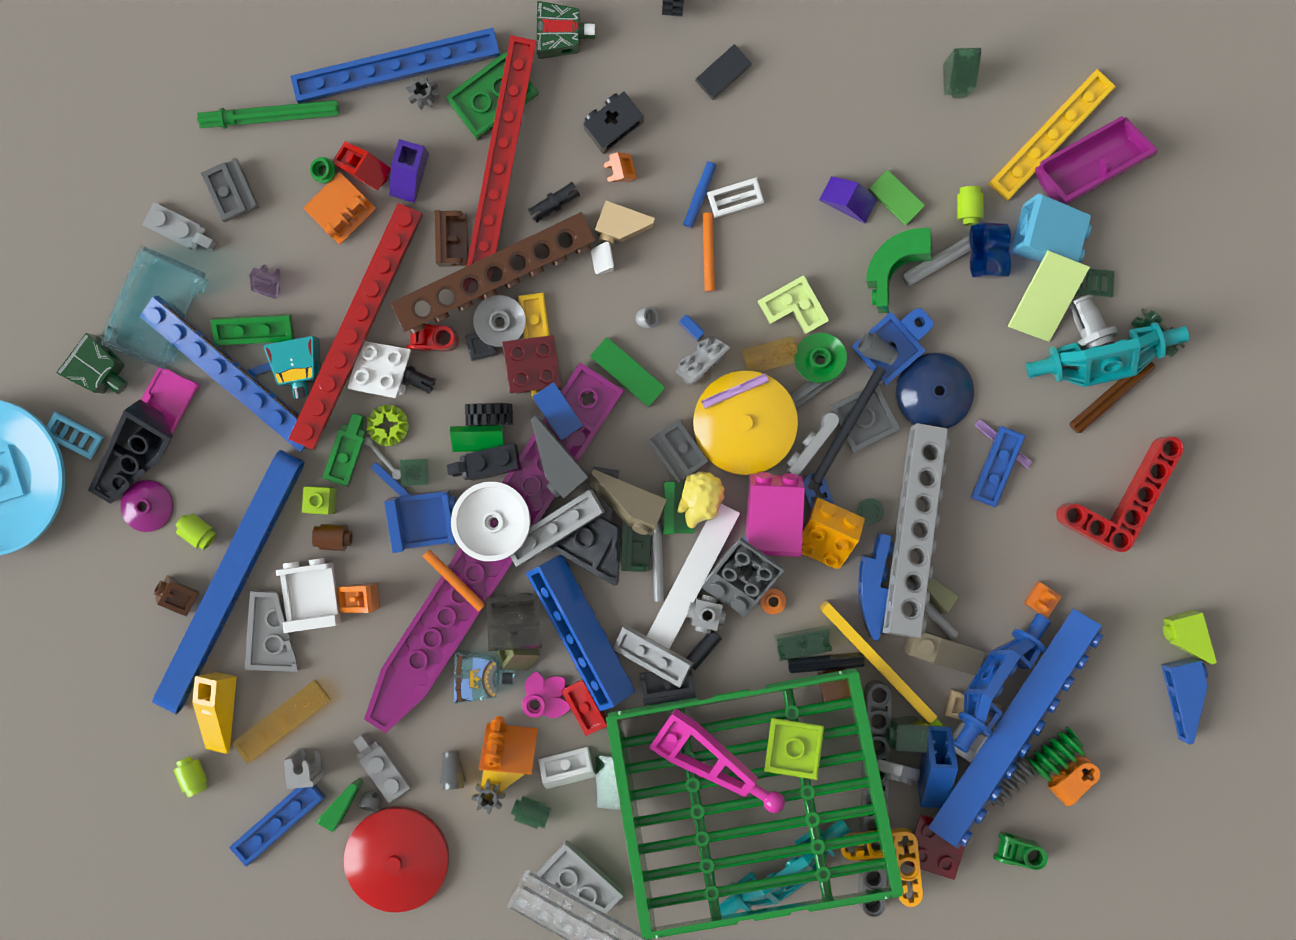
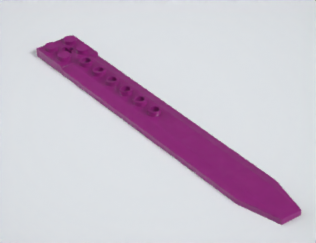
[364,362,624,733]

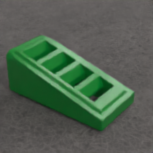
[316,778,363,832]

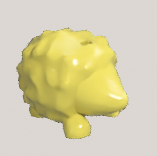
[678,472,725,528]

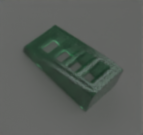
[1075,269,1114,298]

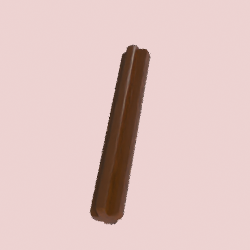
[1069,361,1155,433]

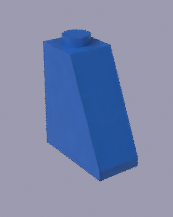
[917,726,958,808]

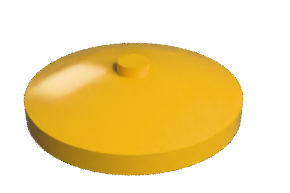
[693,371,798,475]

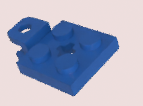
[851,308,934,386]

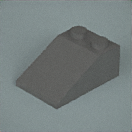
[531,416,590,498]

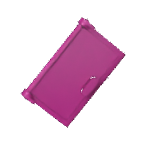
[141,365,201,434]

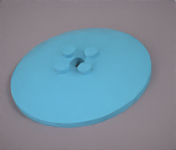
[0,400,65,555]

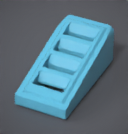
[47,411,104,460]

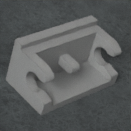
[284,748,326,789]

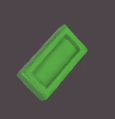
[868,170,925,226]

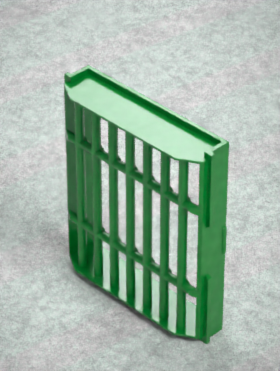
[606,668,904,940]

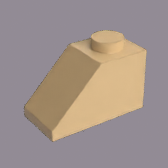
[595,201,655,244]

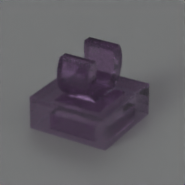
[249,264,281,299]

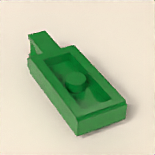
[323,413,366,487]

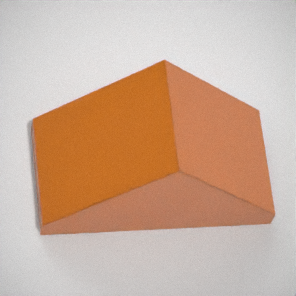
[337,582,380,613]

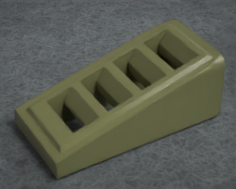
[909,576,958,614]

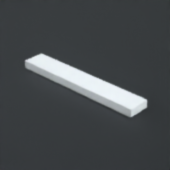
[647,504,740,649]

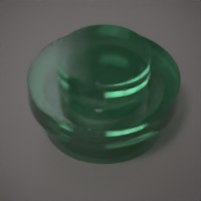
[857,498,884,524]

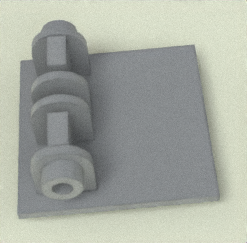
[674,336,730,387]

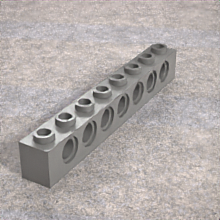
[883,423,950,638]

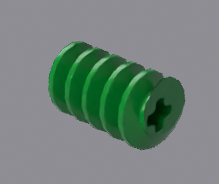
[1025,726,1086,782]

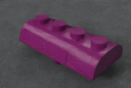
[1035,116,1158,205]

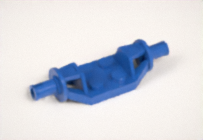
[952,614,1051,753]

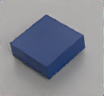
[679,315,704,342]

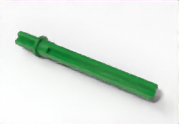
[197,100,340,129]

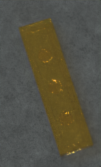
[231,679,331,764]

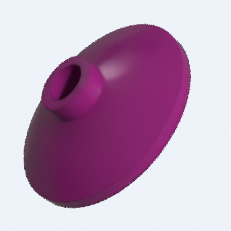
[121,480,173,532]

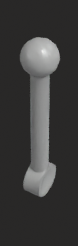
[364,437,403,480]

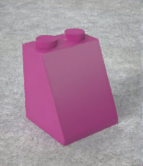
[745,472,805,557]

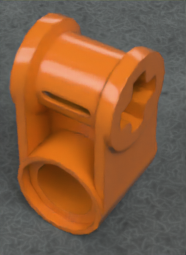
[1047,756,1100,806]

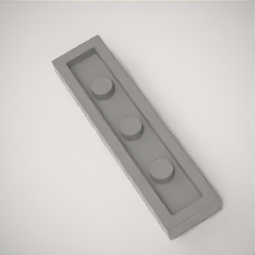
[510,490,605,567]

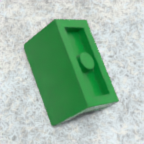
[663,481,694,534]

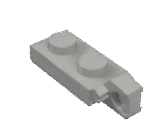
[142,202,217,251]
[353,733,412,803]
[877,759,920,786]

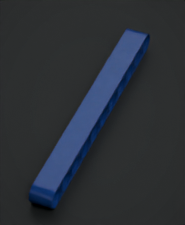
[152,450,305,715]

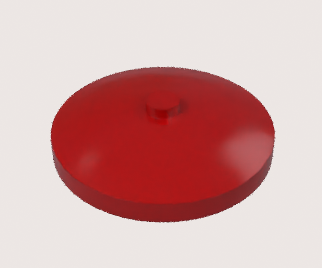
[344,806,449,913]

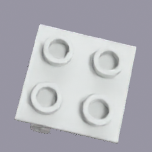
[347,341,411,398]

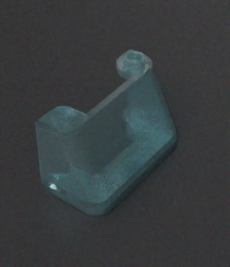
[100,245,208,370]

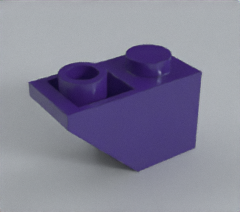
[389,139,429,203]

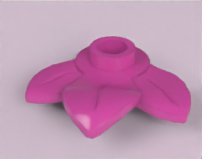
[522,671,570,718]

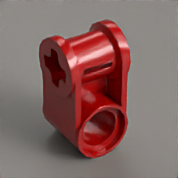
[407,323,459,351]

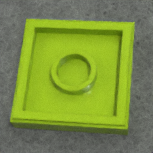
[764,718,824,780]

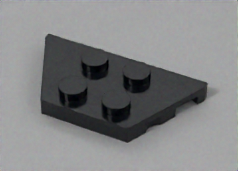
[550,516,621,586]

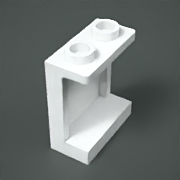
[276,558,342,633]

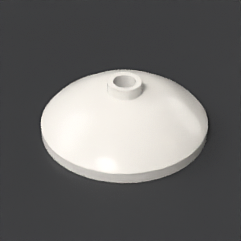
[451,482,531,561]

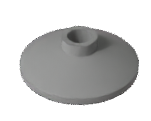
[473,295,526,347]

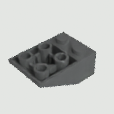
[701,538,785,617]

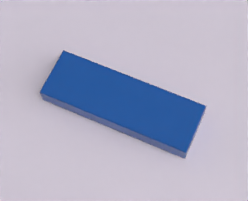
[970,426,1026,508]

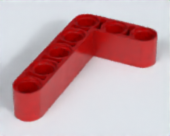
[1056,437,1184,552]

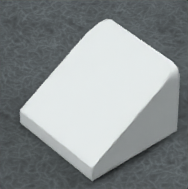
[591,242,615,274]

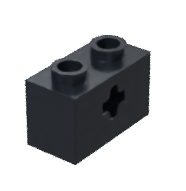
[583,91,644,154]

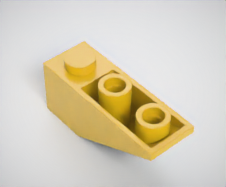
[193,672,237,754]

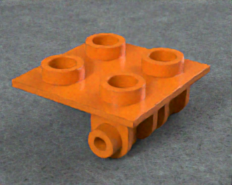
[303,171,376,245]
[479,716,538,775]

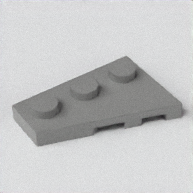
[245,591,299,672]
[531,840,625,914]

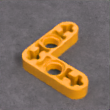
[840,828,923,907]

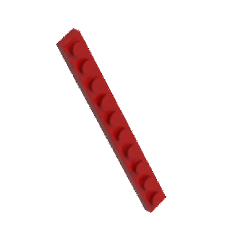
[463,35,537,300]
[289,203,423,451]

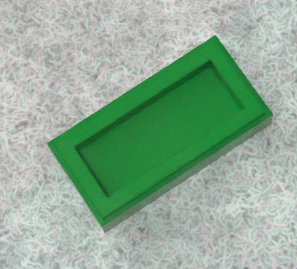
[450,425,505,452]

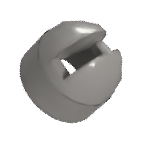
[635,307,658,329]

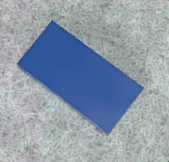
[532,382,583,440]

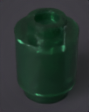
[511,796,551,829]

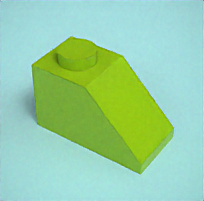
[1163,610,1217,664]

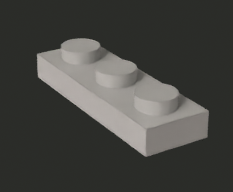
[613,625,693,688]

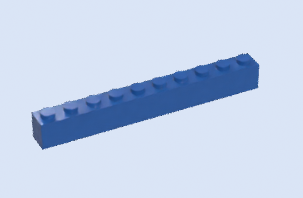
[928,609,1104,849]

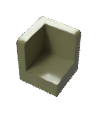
[495,633,541,670]

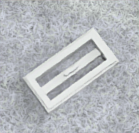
[707,177,764,219]

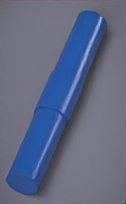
[683,161,717,228]

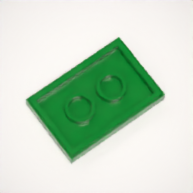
[445,51,539,140]

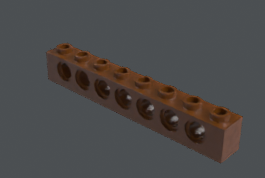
[390,212,595,334]

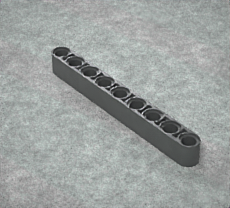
[858,680,892,917]

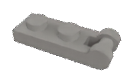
[786,413,839,475]

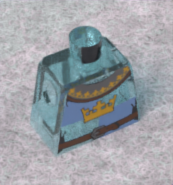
[454,650,514,704]

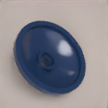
[896,353,974,429]

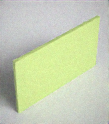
[1008,250,1090,342]

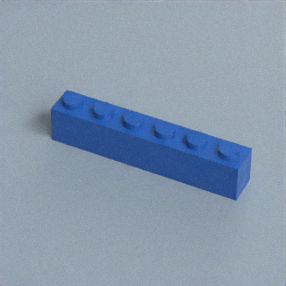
[526,554,636,711]

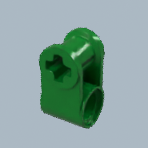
[993,832,1048,870]

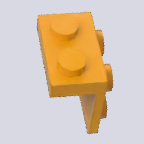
[801,497,865,569]

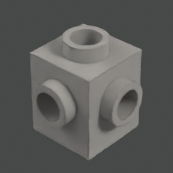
[687,594,726,634]

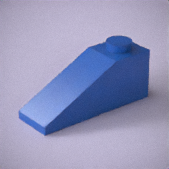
[1161,657,1208,745]

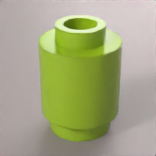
[957,186,984,226]
[175,513,217,550]
[173,756,208,797]

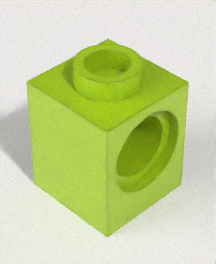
[302,486,337,515]

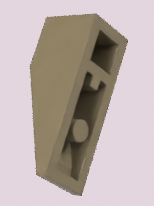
[588,469,667,536]
[903,631,985,676]

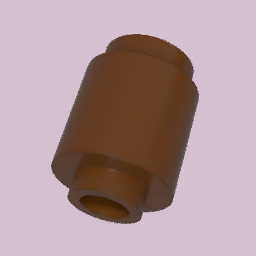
[312,524,353,551]

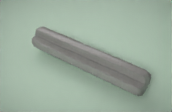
[903,237,975,286]

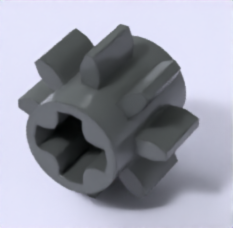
[406,75,440,110]
[471,778,506,814]

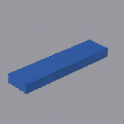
[229,784,326,867]

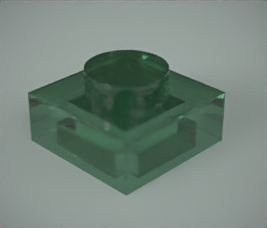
[400,459,429,486]

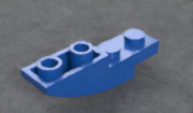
[858,533,894,641]

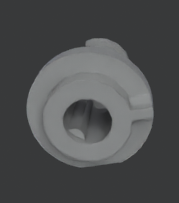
[1068,295,1119,351]

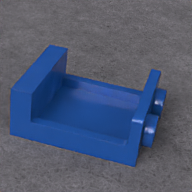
[384,490,456,553]

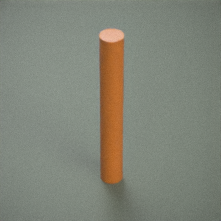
[703,213,715,292]
[422,549,486,612]

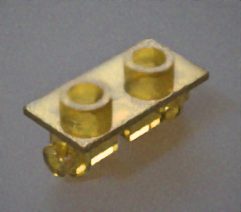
[742,336,798,372]

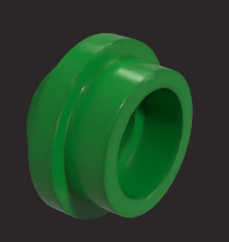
[310,157,336,184]

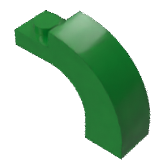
[866,228,932,313]

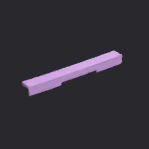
[702,373,769,409]
[974,420,1032,469]

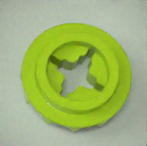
[367,405,409,446]

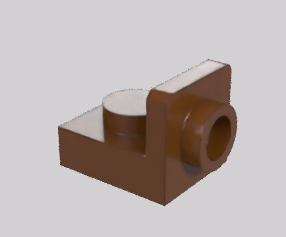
[154,575,199,617]

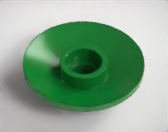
[794,333,847,383]

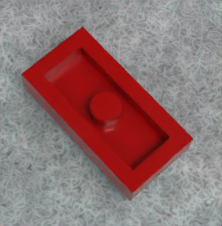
[561,679,607,736]

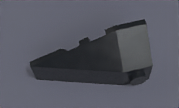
[88,399,173,504]

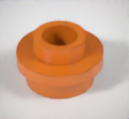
[760,588,786,614]

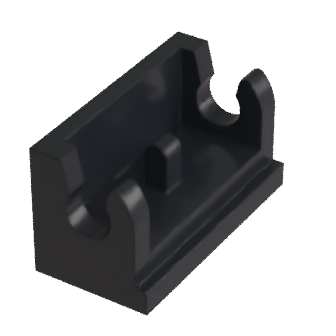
[640,669,696,706]

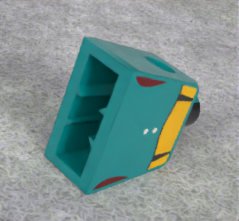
[263,336,320,400]

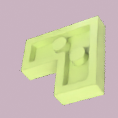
[758,275,829,334]

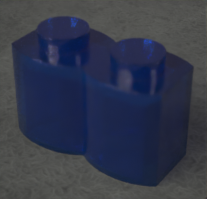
[969,222,1012,279]

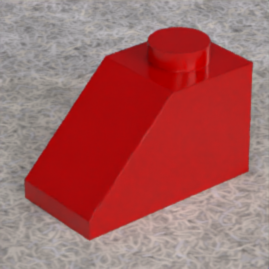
[333,141,391,191]

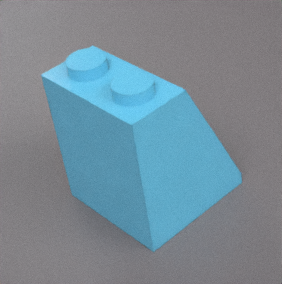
[1010,194,1092,263]

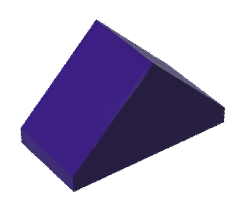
[819,176,877,224]

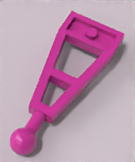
[649,708,785,813]

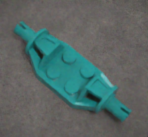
[1025,322,1189,387]
[719,820,851,916]

